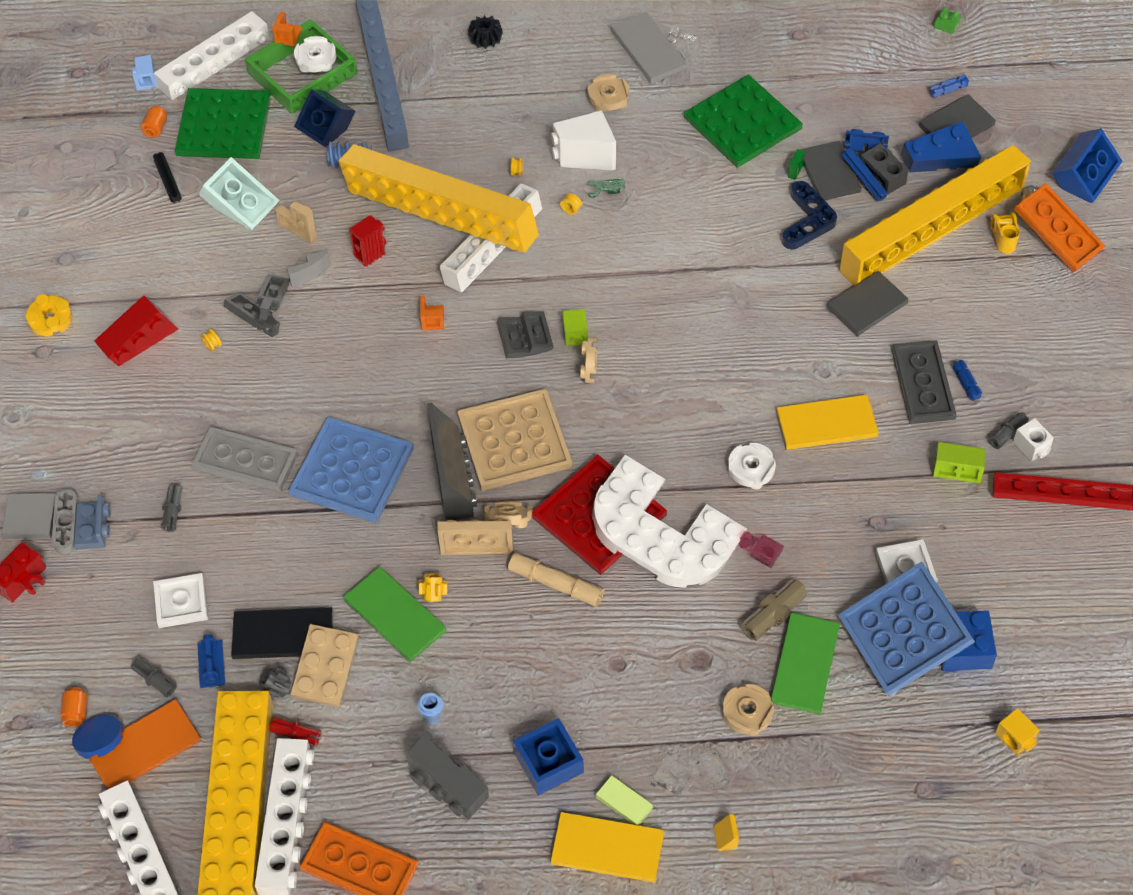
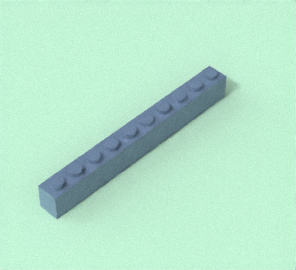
[355,0,409,152]

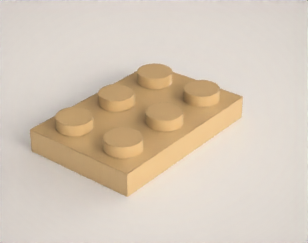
[438,519,513,555]
[290,624,359,708]

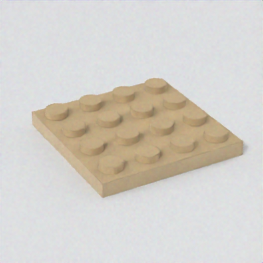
[457,389,573,491]

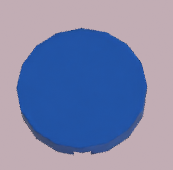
[72,715,124,759]

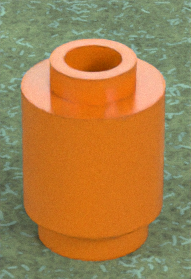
[140,106,167,137]
[60,687,88,727]

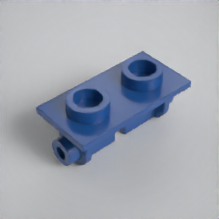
[844,129,889,153]
[197,634,225,688]

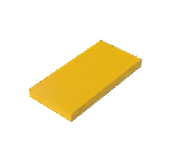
[776,394,879,450]
[551,812,664,883]

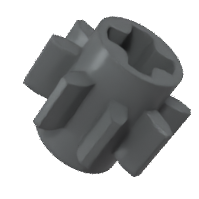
[259,667,291,701]

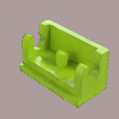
[933,442,986,484]

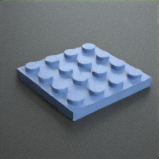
[289,417,414,524]
[838,562,975,696]

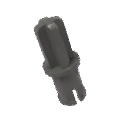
[989,412,1029,449]
[160,484,182,532]
[130,657,177,697]

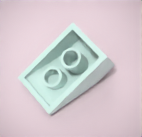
[199,157,280,231]

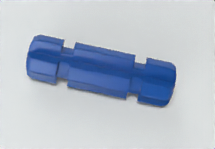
[929,75,969,98]
[953,360,982,401]

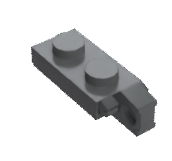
[256,274,290,320]
[223,292,280,337]

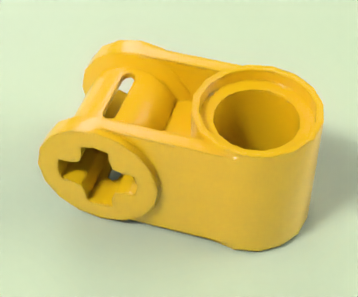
[990,212,1020,254]

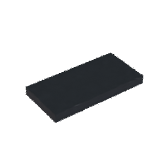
[231,607,333,659]

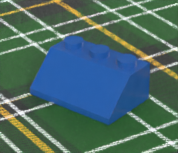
[1052,128,1122,203]

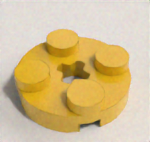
[25,294,73,337]

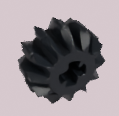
[468,14,503,49]

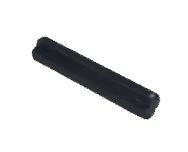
[153,152,182,203]

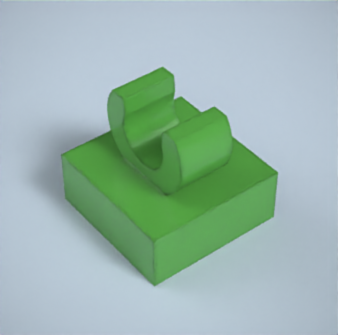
[934,7,961,34]

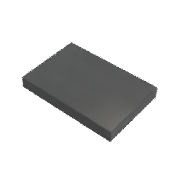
[919,94,996,138]
[800,141,862,200]
[827,271,908,336]

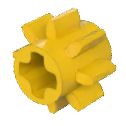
[418,573,448,602]

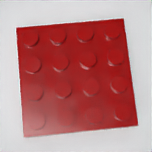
[532,454,667,575]

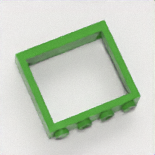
[245,19,358,114]

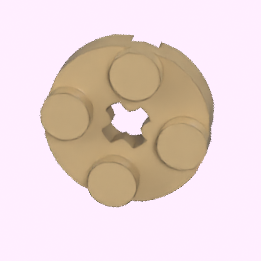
[588,74,629,112]
[580,337,598,384]
[484,501,532,528]
[723,684,774,736]

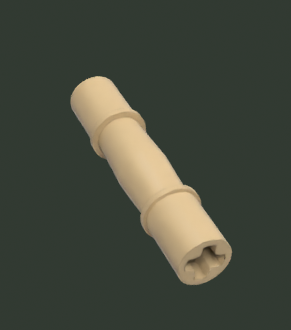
[508,552,604,607]

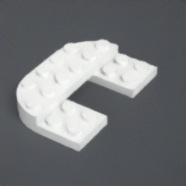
[592,455,747,588]

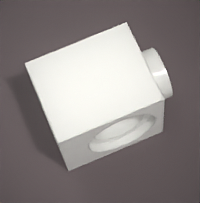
[1013,418,1054,462]

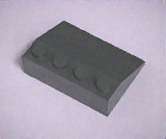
[427,403,477,521]

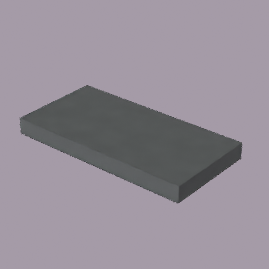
[892,340,957,424]

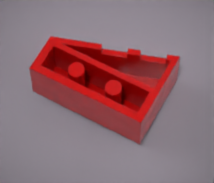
[94,295,179,366]

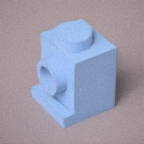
[132,55,157,90]

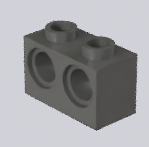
[860,143,909,194]

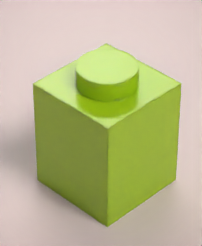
[563,309,588,346]

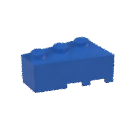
[900,121,981,173]

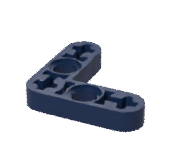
[782,181,837,250]

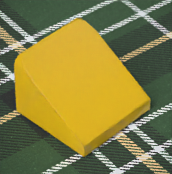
[714,814,739,851]

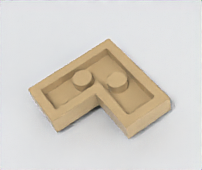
[275,201,317,244]

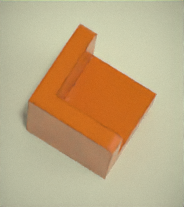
[272,12,302,47]
[420,296,444,330]

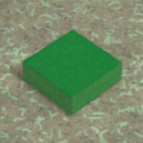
[788,149,805,180]

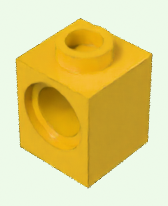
[995,708,1040,756]

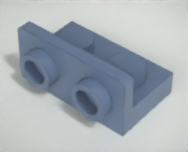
[74,495,111,549]

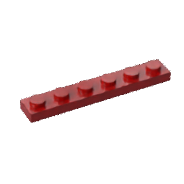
[993,472,1133,511]

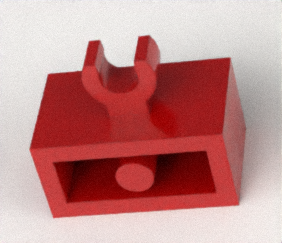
[0,542,46,603]

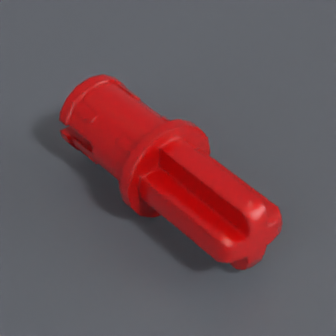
[269,717,321,746]

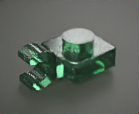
[587,178,625,197]

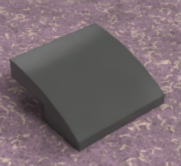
[497,311,554,359]

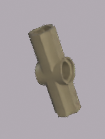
[741,579,808,641]

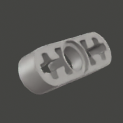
[52,489,79,554]

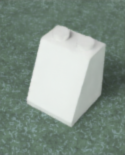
[550,110,616,170]

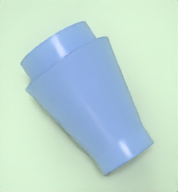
[417,693,443,725]

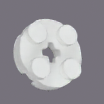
[294,36,336,72]
[728,443,776,489]

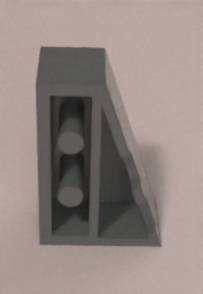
[406,731,489,820]

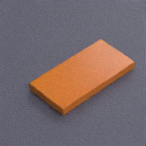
[1014,182,1106,273]
[89,699,201,790]
[300,822,419,895]

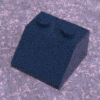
[294,89,355,147]

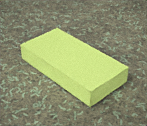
[596,775,653,826]

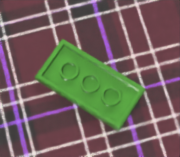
[343,566,446,662]
[771,613,840,715]

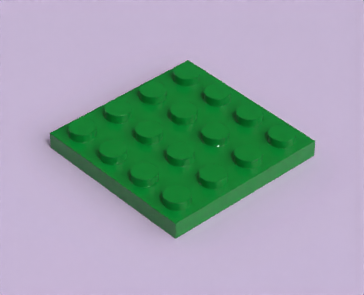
[684,74,803,168]
[175,88,271,159]

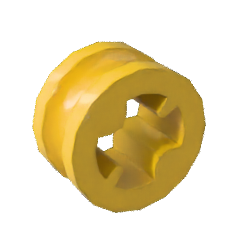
[511,157,523,177]
[560,193,582,215]
[200,329,222,352]

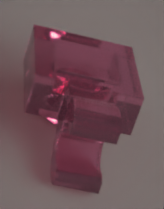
[738,531,784,568]

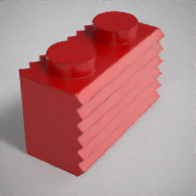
[349,215,387,267]

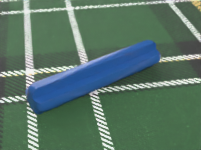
[842,148,888,201]

